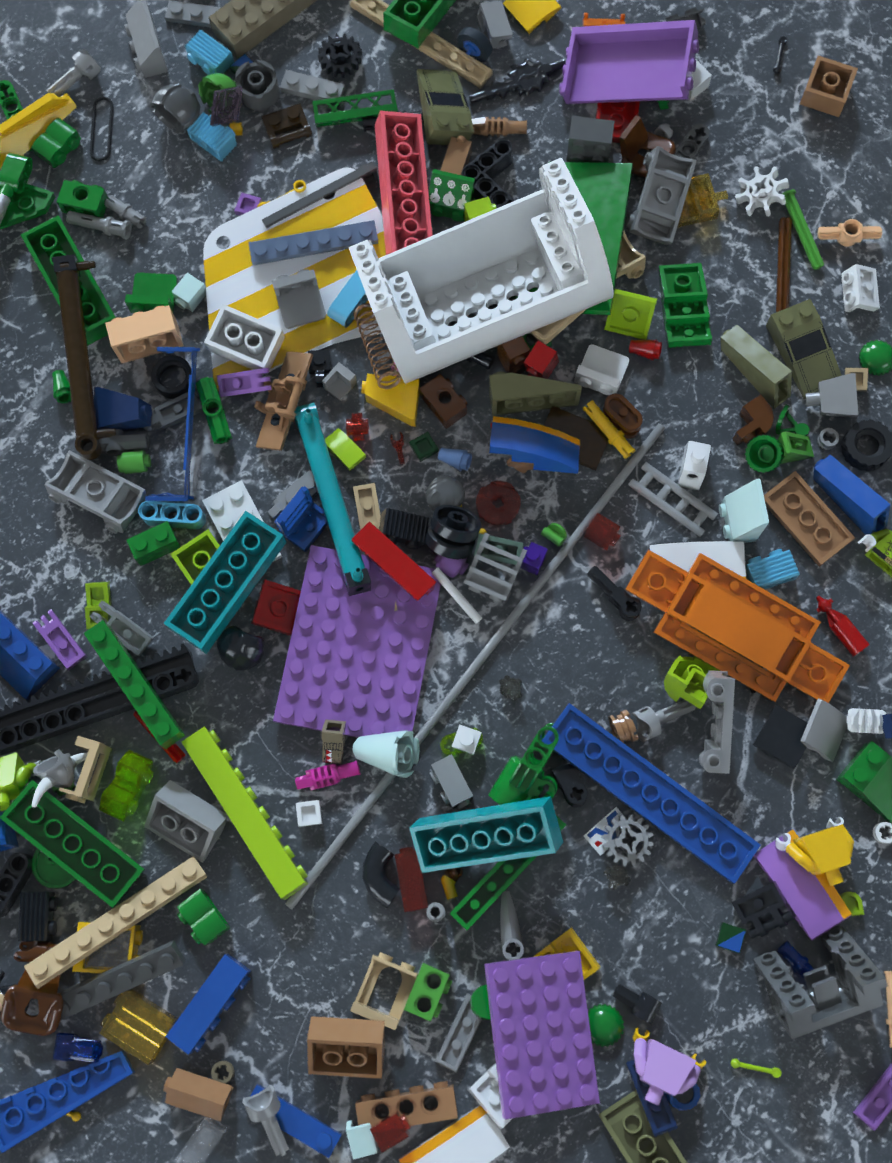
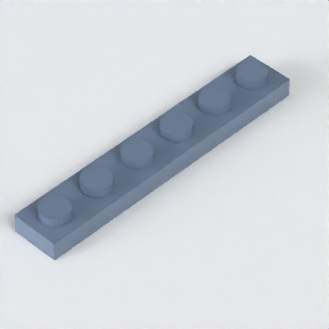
[248,220,378,266]

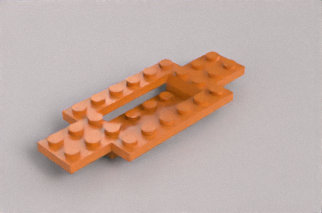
[625,550,850,703]

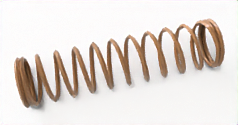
[353,304,401,389]

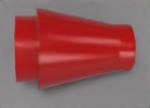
[629,339,662,361]

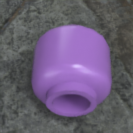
[434,554,469,578]

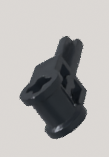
[587,566,642,621]

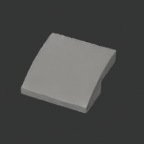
[801,699,847,762]

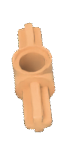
[817,219,882,247]

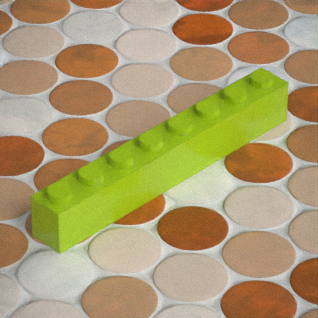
[181,726,308,900]

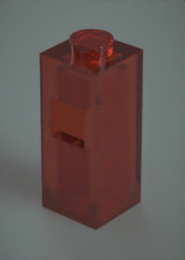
[395,847,429,912]

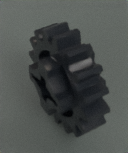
[318,33,362,78]

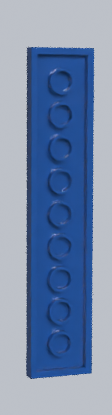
[542,703,761,884]

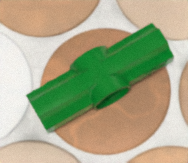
[196,377,232,444]

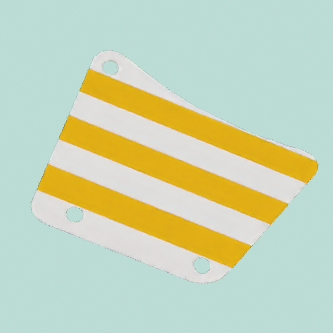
[203,168,386,391]

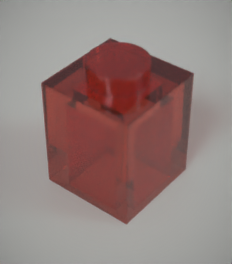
[584,513,621,551]
[370,1111,411,1153]

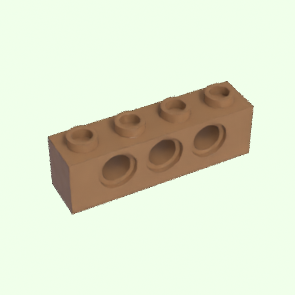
[355,1081,458,1132]

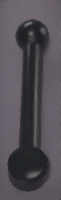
[773,36,787,74]

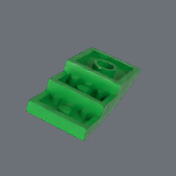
[658,263,712,348]

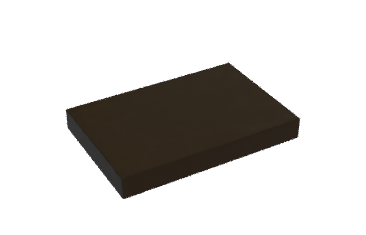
[543,406,609,471]

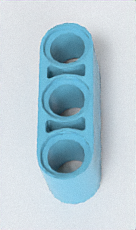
[327,270,368,328]
[138,501,206,529]

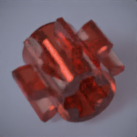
[346,413,369,441]

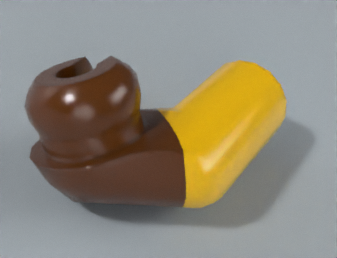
[441,867,463,900]

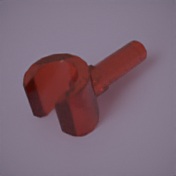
[390,432,405,465]

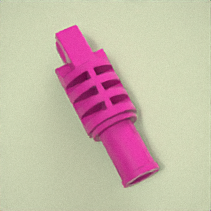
[295,760,360,791]

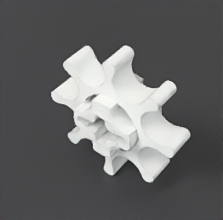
[735,166,789,216]

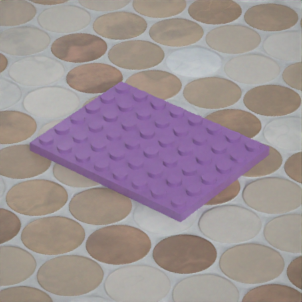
[273,545,441,738]

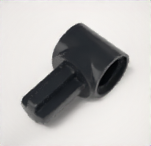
[613,984,662,1025]

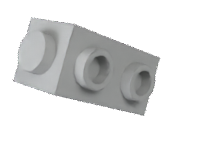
[429,754,473,810]

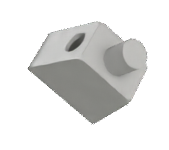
[806,373,859,418]

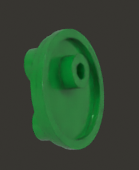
[32,848,76,889]

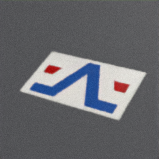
[584,807,634,856]

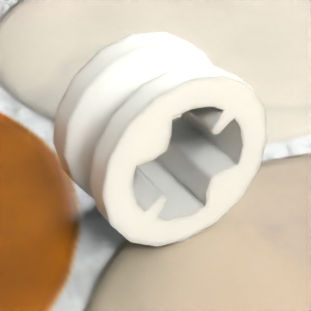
[872,822,892,843]

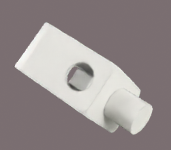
[678,441,711,491]

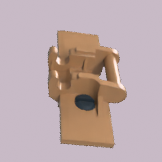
[254,352,313,451]

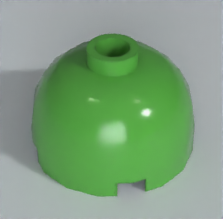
[198,73,239,118]

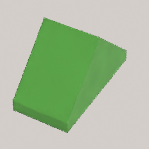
[777,431,814,464]

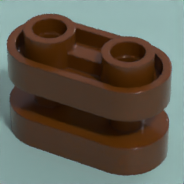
[603,393,643,439]

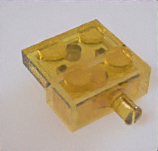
[677,173,728,227]

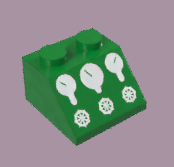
[429,169,475,222]

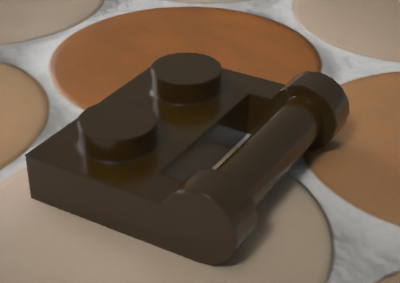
[261,103,313,149]

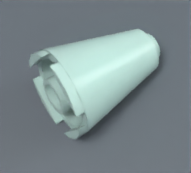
[352,730,420,778]

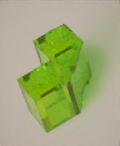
[99,750,154,822]

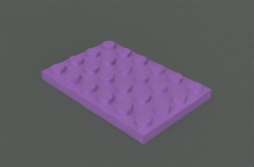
[484,951,600,1120]

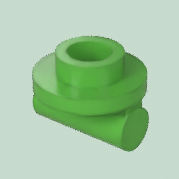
[541,523,567,547]

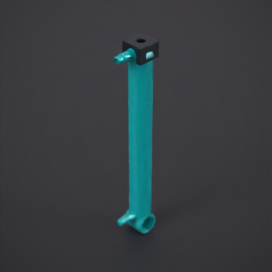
[295,402,371,596]

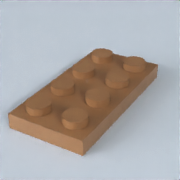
[764,471,855,567]

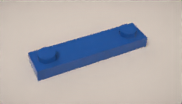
[251,1084,342,1158]

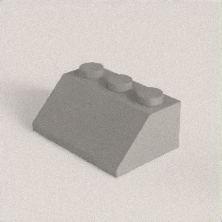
[124,0,168,78]
[144,780,228,863]

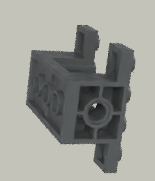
[753,926,888,1039]

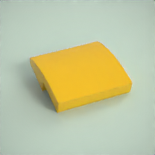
[503,0,562,34]
[533,927,601,980]

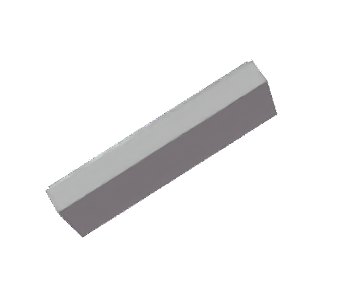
[435,993,482,1073]

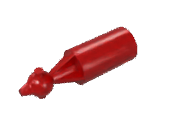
[816,596,870,657]

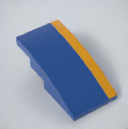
[489,416,580,474]

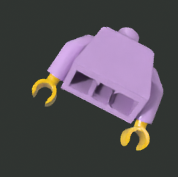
[632,1027,706,1106]

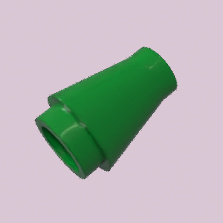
[52,370,71,403]

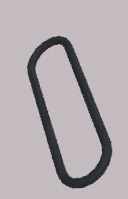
[90,97,113,161]

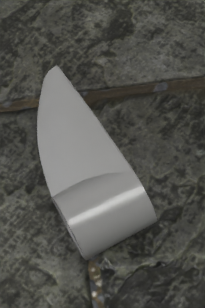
[500,891,524,960]

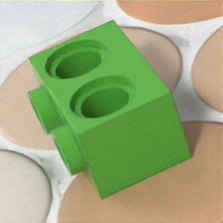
[404,963,452,1022]

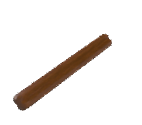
[776,217,792,312]

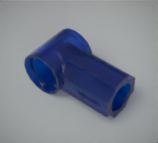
[52,1033,103,1063]

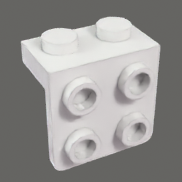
[574,344,629,395]

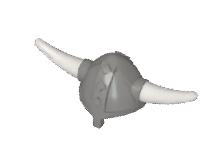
[32,749,88,808]

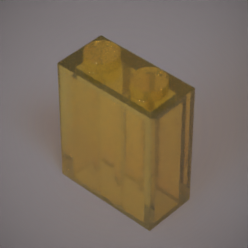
[99,989,178,1065]

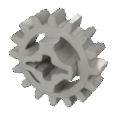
[601,814,654,867]

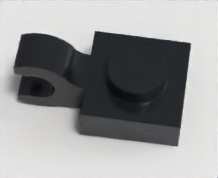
[308,350,331,388]

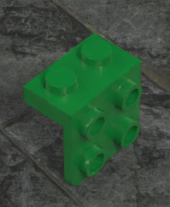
[125,273,177,313]

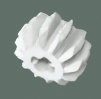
[846,708,886,734]

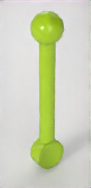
[730,1058,782,1078]

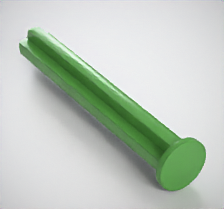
[782,189,824,270]

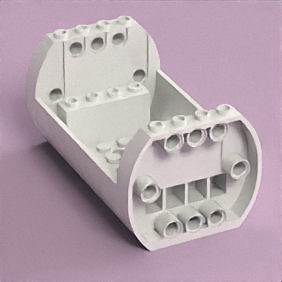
[348,158,614,384]

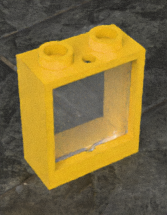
[72,922,143,973]

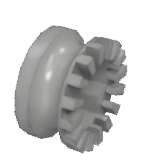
[817,428,839,450]

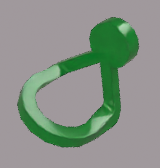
[776,404,809,436]

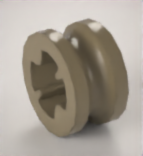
[211,1061,235,1084]

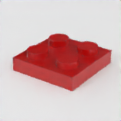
[251,579,301,636]

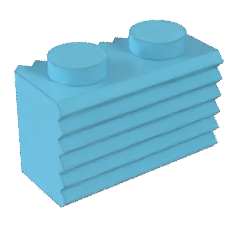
[185,30,234,75]
[187,112,237,161]
[746,549,800,589]

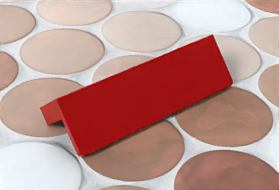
[351,521,436,601]

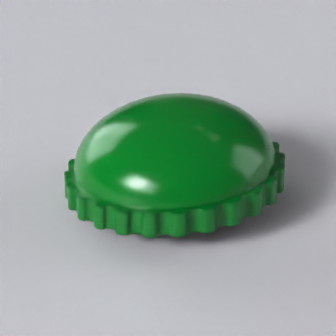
[859,340,892,376]
[745,435,784,473]
[588,1004,624,1047]

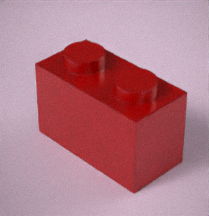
[524,340,559,379]

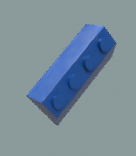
[0,610,60,700]

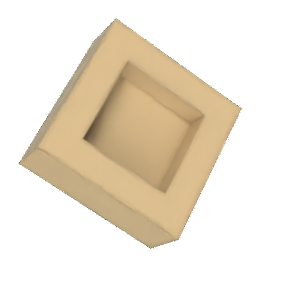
[845,368,868,391]

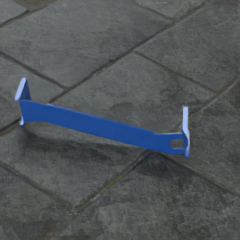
[145,347,200,501]

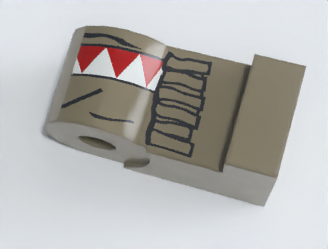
[322,719,346,764]

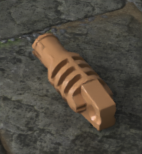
[472,117,527,137]

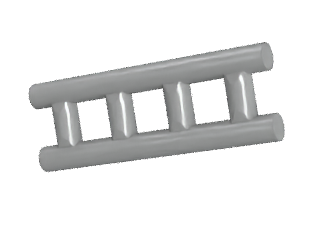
[628,462,718,537]

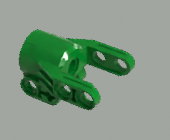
[488,723,559,805]

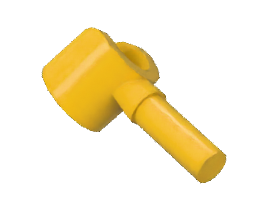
[230,119,243,136]

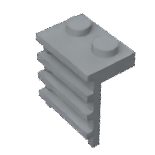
[463,533,528,603]

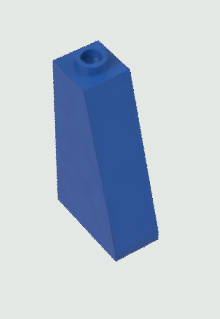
[813,455,891,535]

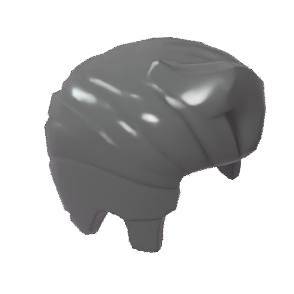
[425,475,465,511]

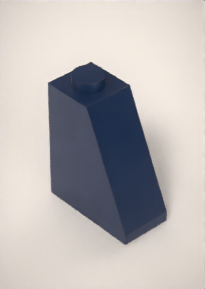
[94,387,152,431]

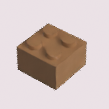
[800,56,858,117]

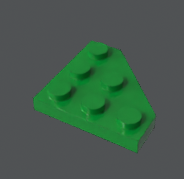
[0,184,56,230]

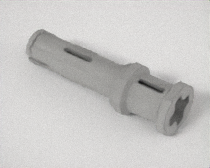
[66,211,132,240]

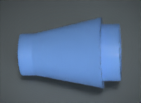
[438,447,472,471]

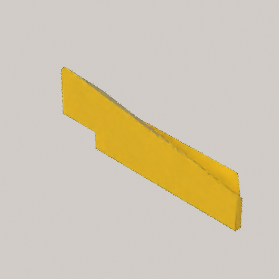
[0,93,77,170]

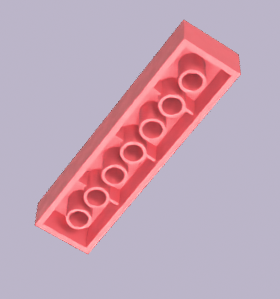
[375,111,433,255]

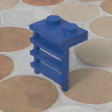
[274,486,328,552]

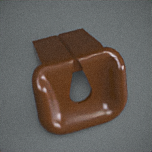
[619,116,676,178]
[0,969,63,1036]

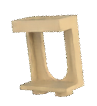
[59,736,112,804]
[350,952,418,1030]

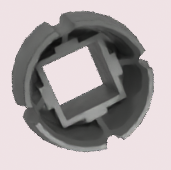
[150,81,201,134]

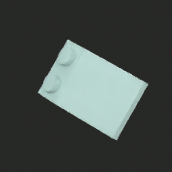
[719,479,769,543]

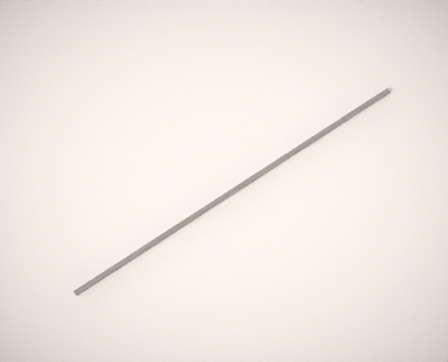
[285,423,665,910]

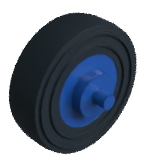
[457,27,493,62]

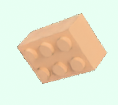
[105,305,184,363]

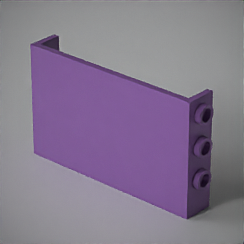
[559,20,699,104]

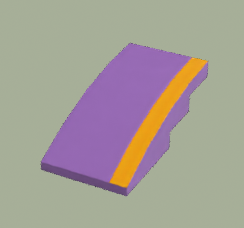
[754,830,852,941]

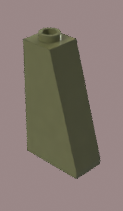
[720,325,792,409]

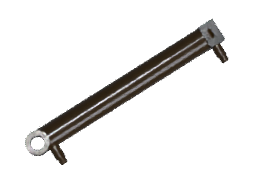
[52,254,117,460]

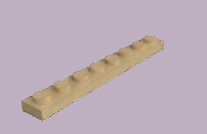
[24,856,207,989]

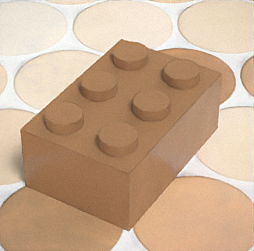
[307,1016,385,1079]

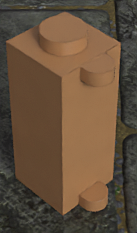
[440,135,472,175]
[163,1068,233,1121]

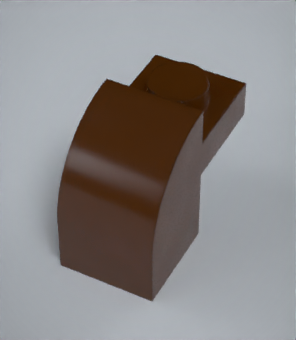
[732,394,774,446]

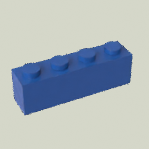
[165,954,251,1055]

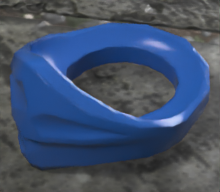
[664,1083,700,1110]

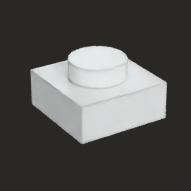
[452,724,481,755]
[296,800,322,827]

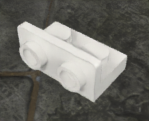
[842,264,880,312]

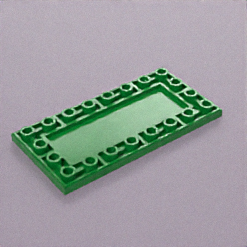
[529,162,633,315]

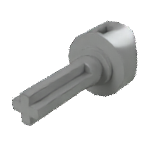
[46,49,101,97]
[631,700,696,742]
[243,1085,289,1156]

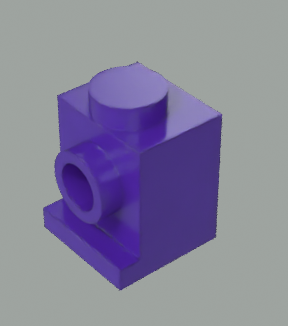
[520,542,548,576]

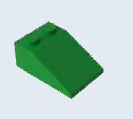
[836,741,892,824]

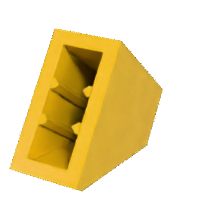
[361,373,420,427]

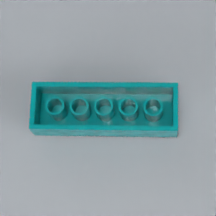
[164,511,287,654]
[409,796,563,873]

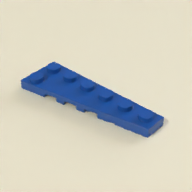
[0,1050,135,1153]

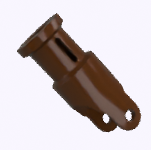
[14,941,57,963]

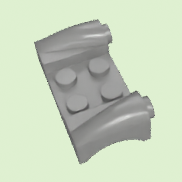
[625,146,697,245]
[44,450,147,534]
[699,670,735,774]

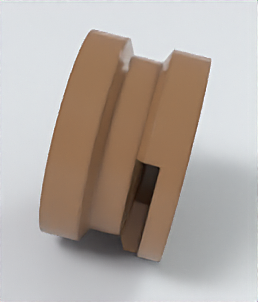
[608,710,638,743]

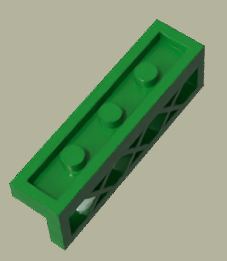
[312,89,398,128]

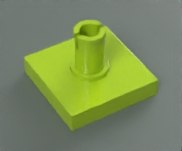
[604,289,657,340]

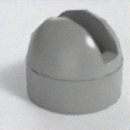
[654,123,673,139]

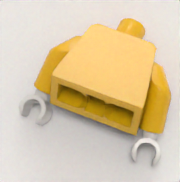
[775,817,854,886]

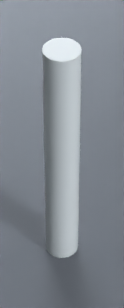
[432,567,482,624]

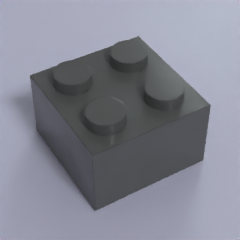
[566,116,615,163]

